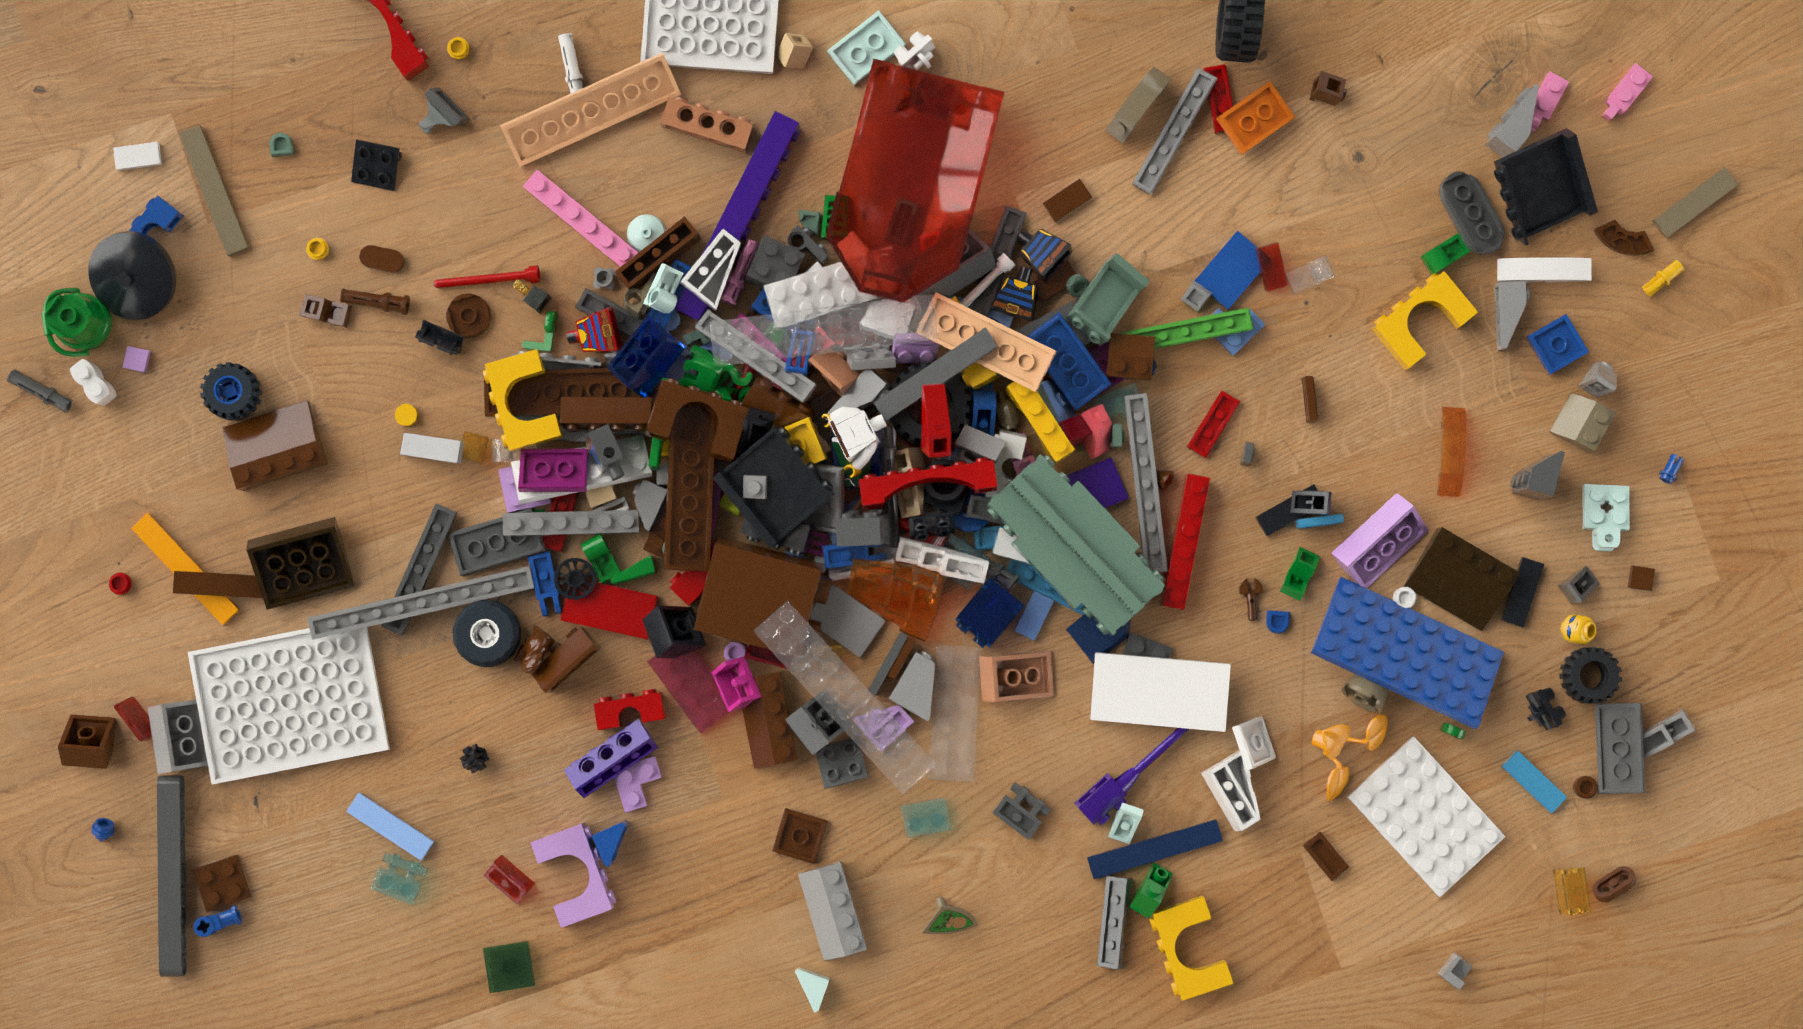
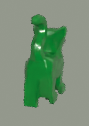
[679,345,753,402]

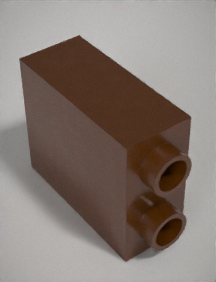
[694,537,833,657]

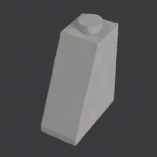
[889,651,935,721]

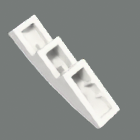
[1497,258,1592,283]
[895,537,989,583]

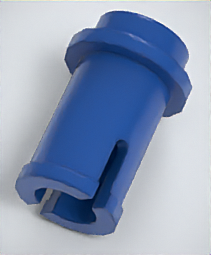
[1659,454,1684,484]

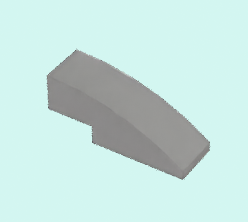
[1643,708,1695,759]

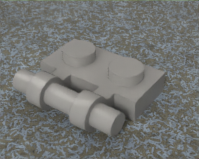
[844,343,896,370]

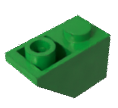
[1130,862,1173,919]

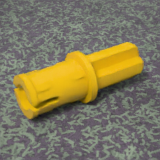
[1642,260,1684,296]

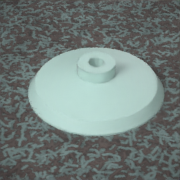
[627,214,666,252]

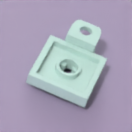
[1582,484,1630,552]

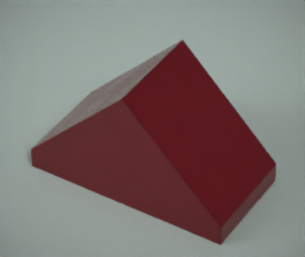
[1058,414,1093,448]

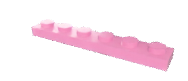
[523,170,638,267]

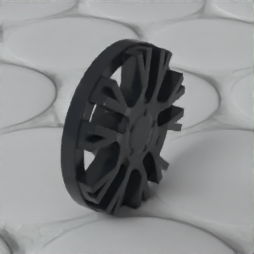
[554,558,596,600]

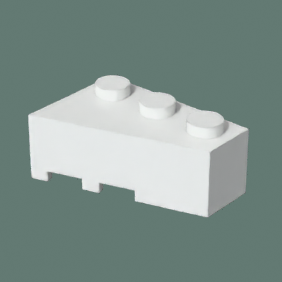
[1201,750,1261,831]

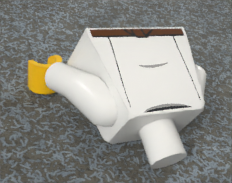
[822,407,887,478]

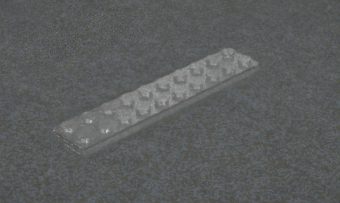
[709,294,939,367]
[754,601,936,794]

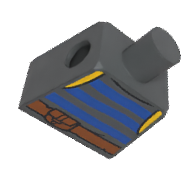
[585,424,625,481]

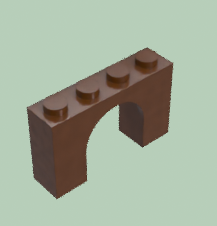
[644,379,749,463]

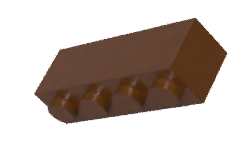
[615,216,701,290]
[560,397,653,432]

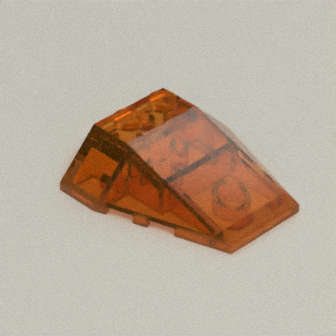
[847,559,945,642]

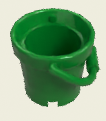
[41,287,112,357]

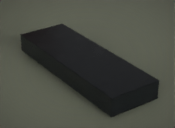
[1255,484,1318,536]
[1501,557,1544,628]

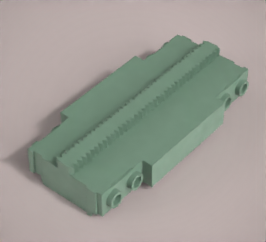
[987,454,1165,636]

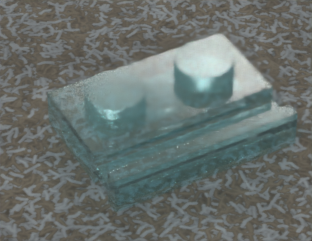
[901,797,951,838]

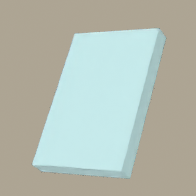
[827,10,906,87]

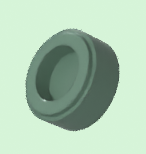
[1066,274,1089,297]

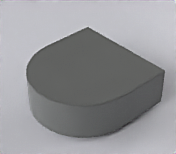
[1240,441,1255,466]

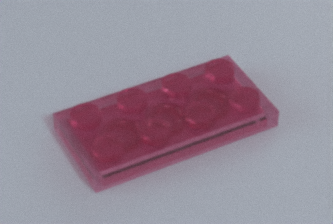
[647,651,729,734]

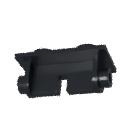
[415,320,464,356]

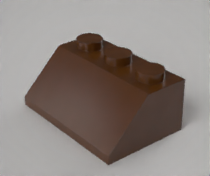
[531,627,601,693]

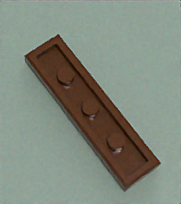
[173,571,263,598]

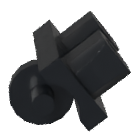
[1526,687,1567,731]

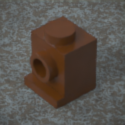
[1309,71,1347,106]

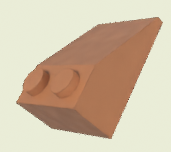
[979,651,1054,702]

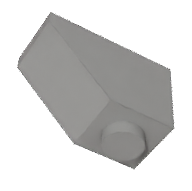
[633,479,667,532]

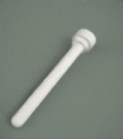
[960,253,1016,307]

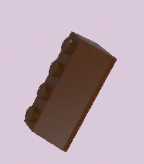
[741,671,798,768]

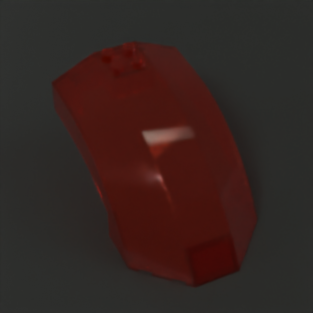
[826,58,1005,303]

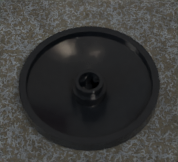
[88,231,176,320]

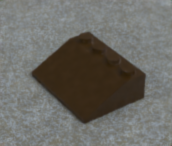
[246,517,354,610]
[1404,527,1520,631]

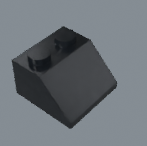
[643,606,706,659]

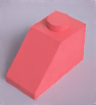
[1081,404,1112,459]

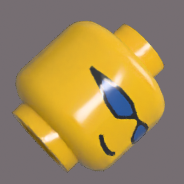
[1561,614,1596,645]

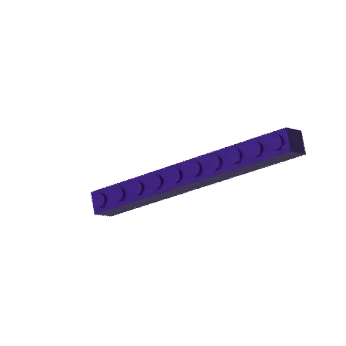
[675,111,801,322]

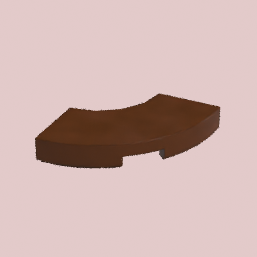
[1594,220,1654,256]

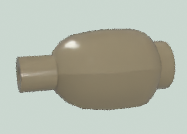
[996,391,1019,431]

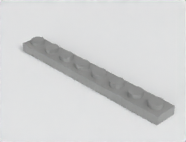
[1124,393,1168,572]

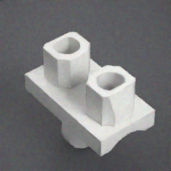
[894,31,935,74]

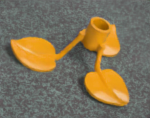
[1312,714,1388,802]

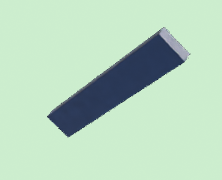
[1087,819,1223,879]

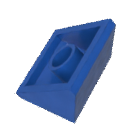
[592,820,629,867]

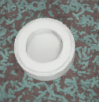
[1392,587,1416,608]

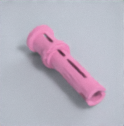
[720,239,759,307]

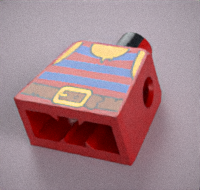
[567,306,623,352]

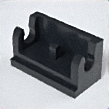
[739,407,774,455]

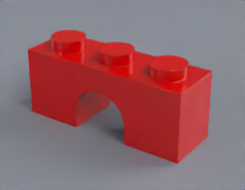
[593,689,666,730]

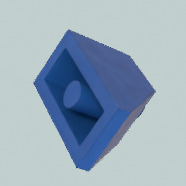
[971,391,997,437]

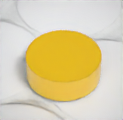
[395,404,418,427]

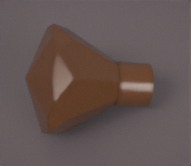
[1156,469,1174,490]

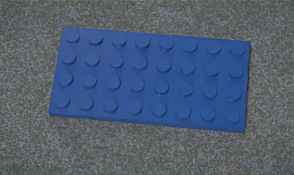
[1311,577,1504,729]

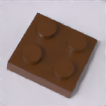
[193,854,251,912]

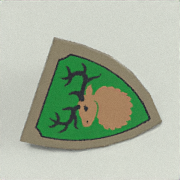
[922,897,977,934]

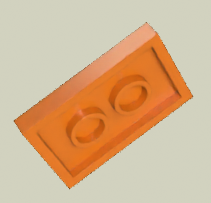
[1216,81,1295,155]

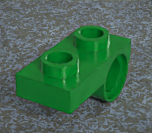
[1420,233,1471,275]
[581,534,621,583]

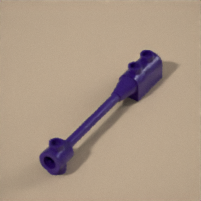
[1074,728,1189,825]

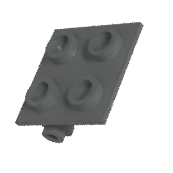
[816,737,868,789]

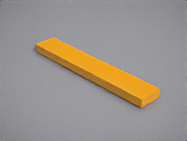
[131,513,240,625]

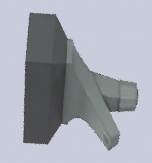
[418,87,470,134]

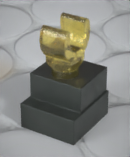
[512,279,551,314]

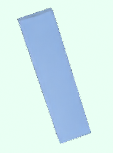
[346,792,435,861]

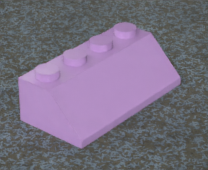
[1332,493,1429,588]

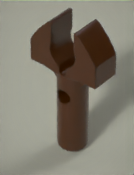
[1239,578,1263,621]

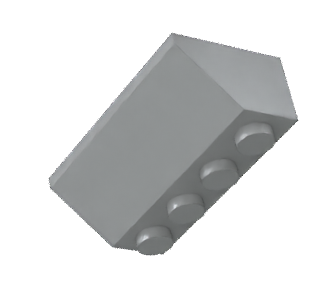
[798,861,867,961]

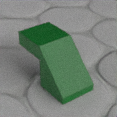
[1280,547,1320,601]

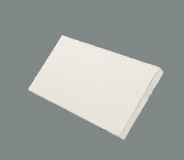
[1090,652,1231,732]

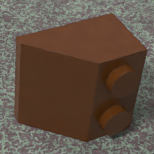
[1106,333,1155,381]
[58,714,116,769]

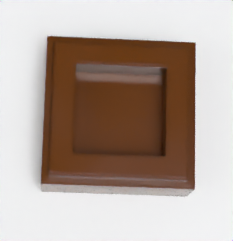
[1628,565,1655,591]

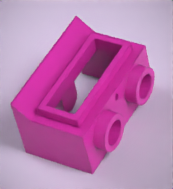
[712,657,762,712]

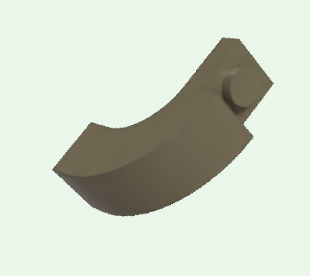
[1106,67,1171,143]

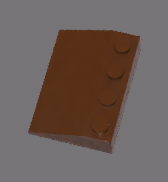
[222,400,328,491]

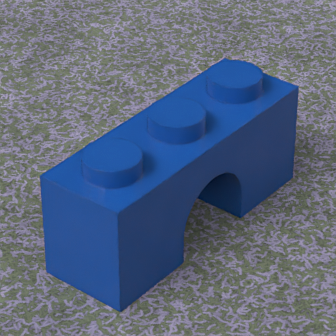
[129,195,184,235]

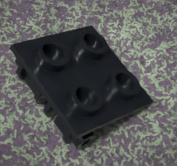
[351,139,402,191]
[908,511,955,540]

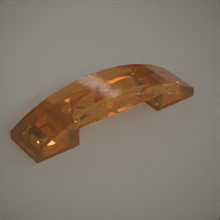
[1437,407,1466,497]

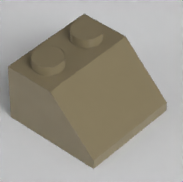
[1549,393,1616,453]

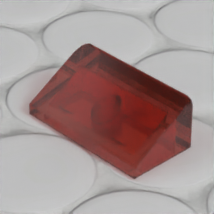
[114,697,152,742]
[483,855,535,905]

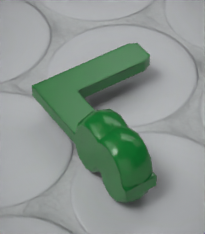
[522,311,558,352]

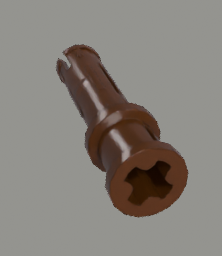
[340,288,410,315]

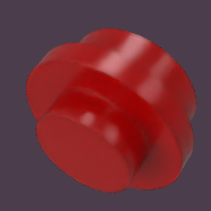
[109,573,132,595]

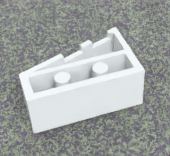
[680,229,741,311]

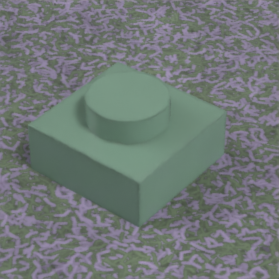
[1109,424,1125,448]

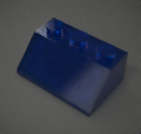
[607,315,687,397]

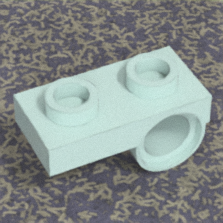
[643,263,683,314]

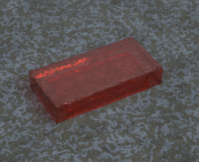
[1255,242,1288,292]

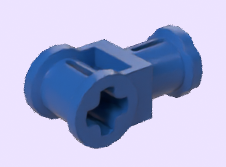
[193,905,242,937]

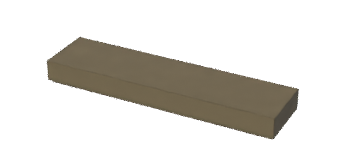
[1653,167,1738,238]

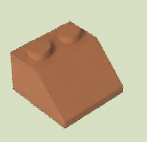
[808,347,862,397]

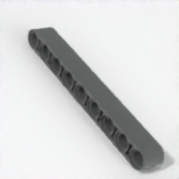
[157,775,187,977]

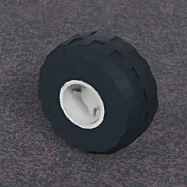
[452,600,522,667]

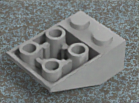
[1485,84,1539,158]

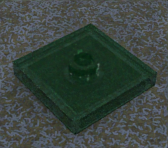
[483,940,535,993]

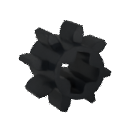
[460,744,489,774]

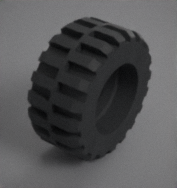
[1215,0,1265,63]
[890,361,972,447]

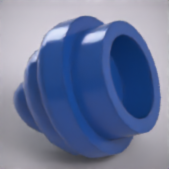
[91,818,115,842]

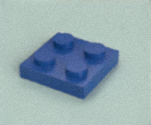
[1526,314,1589,375]

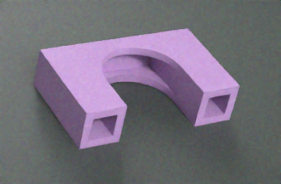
[531,823,616,928]

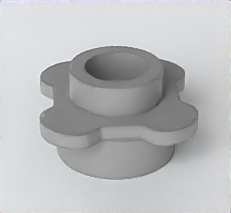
[593,267,616,290]

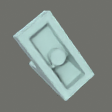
[1108,803,1144,844]

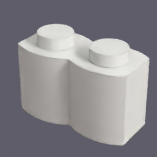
[70,359,117,406]

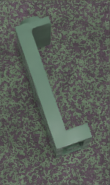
[1066,253,1150,346]

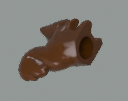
[514,625,555,674]

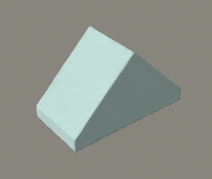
[795,967,830,1013]

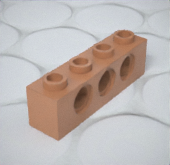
[660,97,754,153]

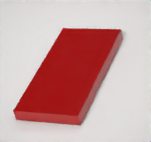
[560,580,658,639]

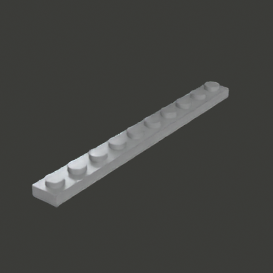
[307,566,534,640]

